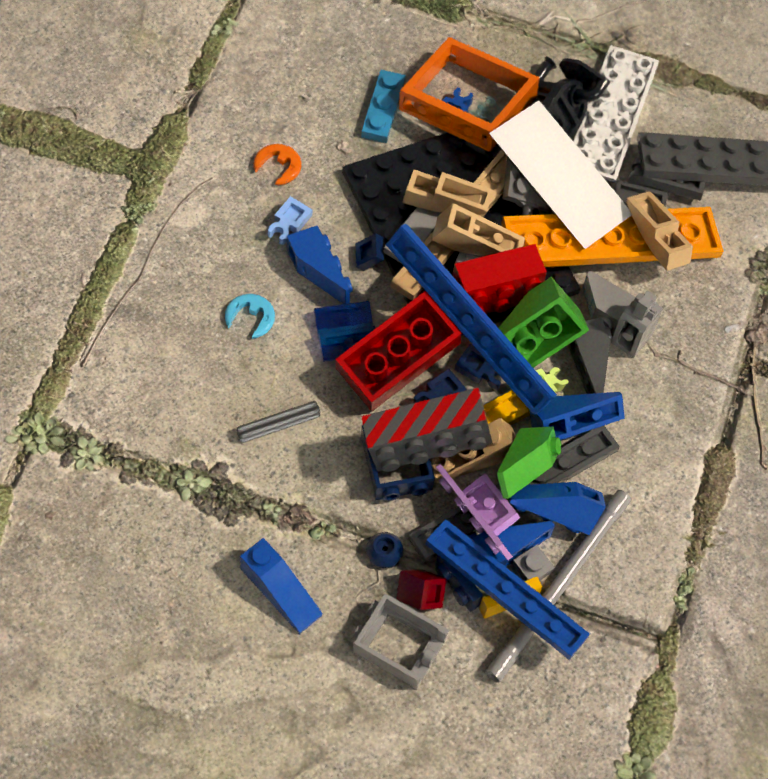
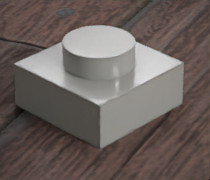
[512,545,555,581]

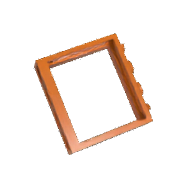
[399,37,540,152]

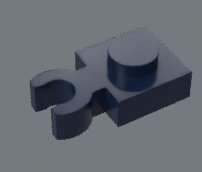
[454,344,501,390]
[413,369,467,403]

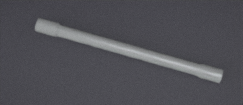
[485,490,632,683]

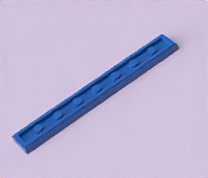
[385,224,557,415]

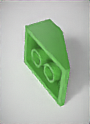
[499,277,589,368]

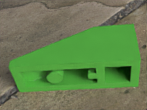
[497,426,561,499]

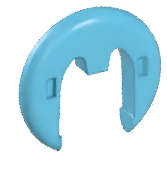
[225,294,275,339]

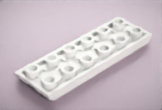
[574,45,659,182]

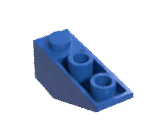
[287,225,353,306]
[509,482,606,535]

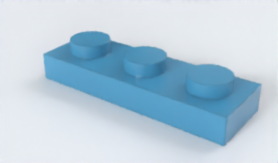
[361,70,406,143]

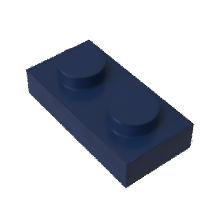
[435,555,483,612]

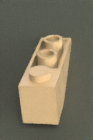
[430,418,516,484]

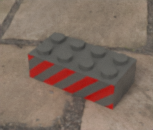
[361,388,493,472]

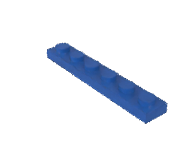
[425,519,590,660]

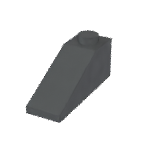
[568,317,612,394]

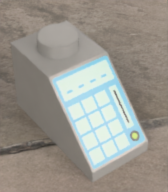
[583,270,635,334]

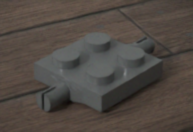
[503,156,553,216]

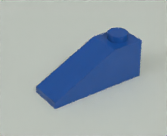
[529,392,625,440]
[468,521,555,567]
[240,538,323,634]

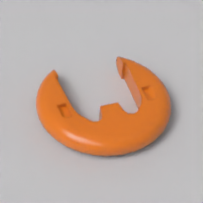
[253,144,302,185]

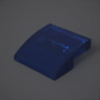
[313,301,375,362]

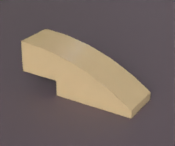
[402,169,494,215]
[626,191,693,271]

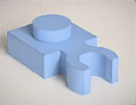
[268,196,313,245]

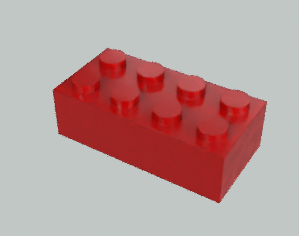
[335,291,462,412]

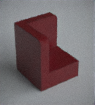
[396,569,447,610]

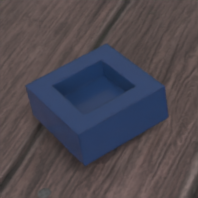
[355,233,384,271]

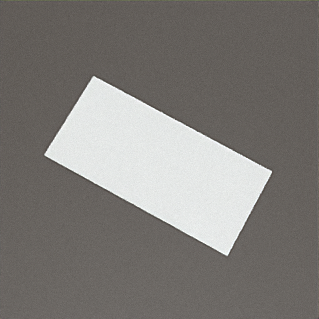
[489,101,631,249]

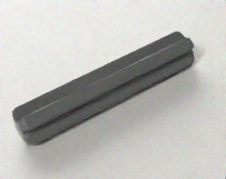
[237,401,320,443]

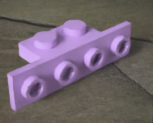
[436,464,520,560]

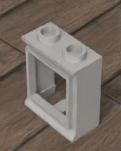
[351,593,449,690]

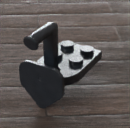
[534,56,610,139]

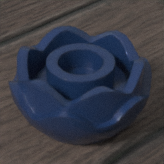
[366,532,404,568]

